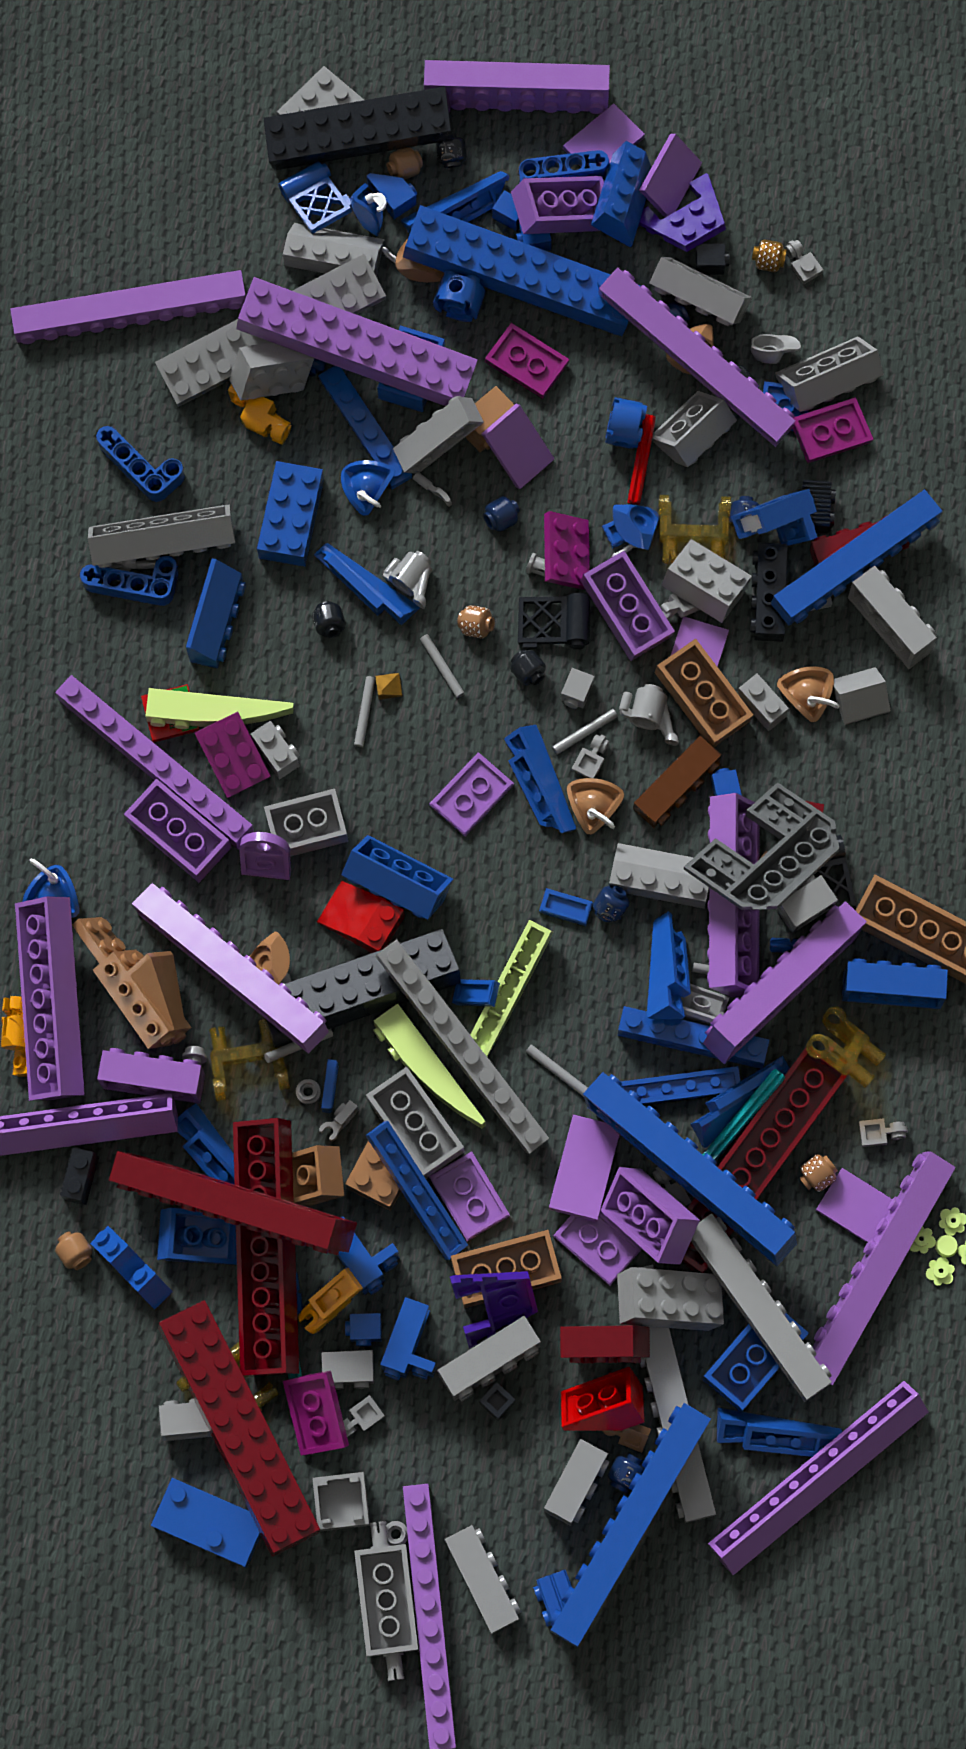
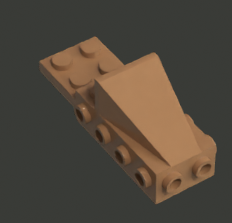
[72,917,192,1049]

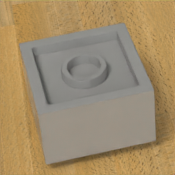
[313,1472,370,1532]

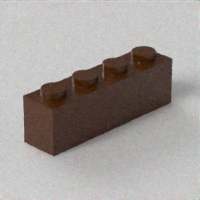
[633,736,721,828]

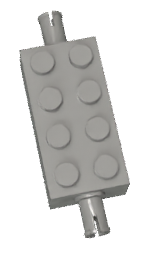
[354,1521,419,1681]

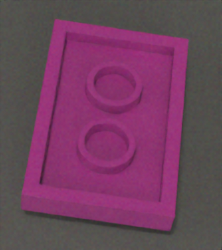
[485,323,569,399]
[793,397,874,463]
[544,511,590,590]
[195,711,271,798]
[283,1370,349,1456]

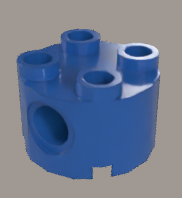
[433,270,485,322]
[605,397,647,449]

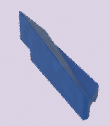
[401,171,510,234]
[314,543,420,625]
[504,725,576,833]
[647,911,691,1019]
[690,1056,790,1148]
[178,1104,235,1185]
[717,1408,842,1457]

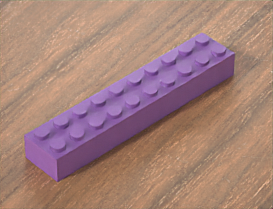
[236,277,478,406]

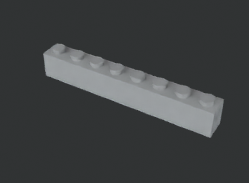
[691,1214,832,1402]

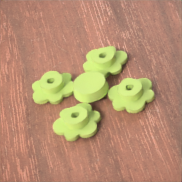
[910,1207,966,1286]

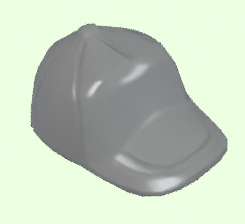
[751,334,801,364]

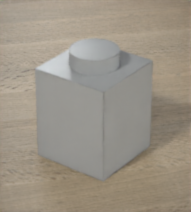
[561,668,594,709]

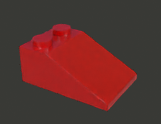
[317,881,405,953]
[561,1366,644,1431]

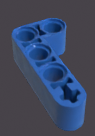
[519,150,610,182]
[96,426,185,502]
[80,556,179,606]

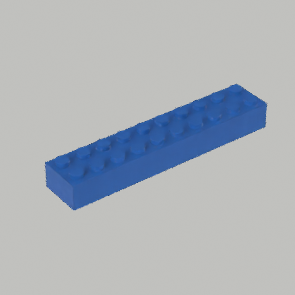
[403,205,641,336]
[583,1072,797,1266]
[549,1403,711,1648]

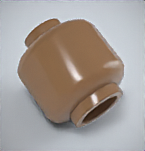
[387,147,423,180]
[55,1232,93,1270]

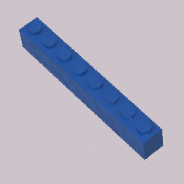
[771,489,942,626]

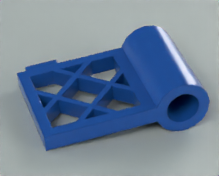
[278,161,352,234]

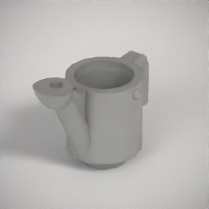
[383,551,433,609]
[619,684,679,746]

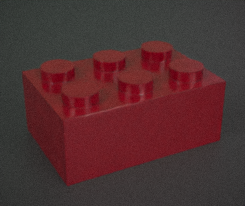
[560,1325,650,1363]

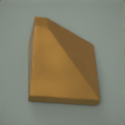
[375,673,402,700]

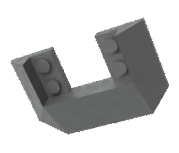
[684,782,839,910]

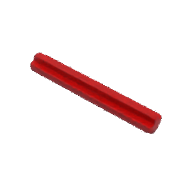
[627,414,656,505]

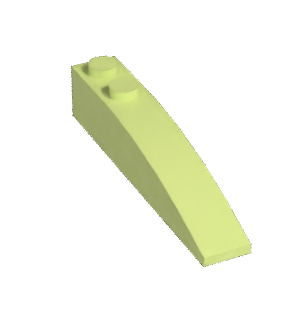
[146,688,294,729]
[470,920,554,1057]
[373,1004,486,1129]

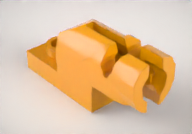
[228,384,292,445]
[1,996,27,1077]
[298,1268,363,1334]

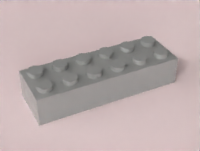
[88,504,235,568]

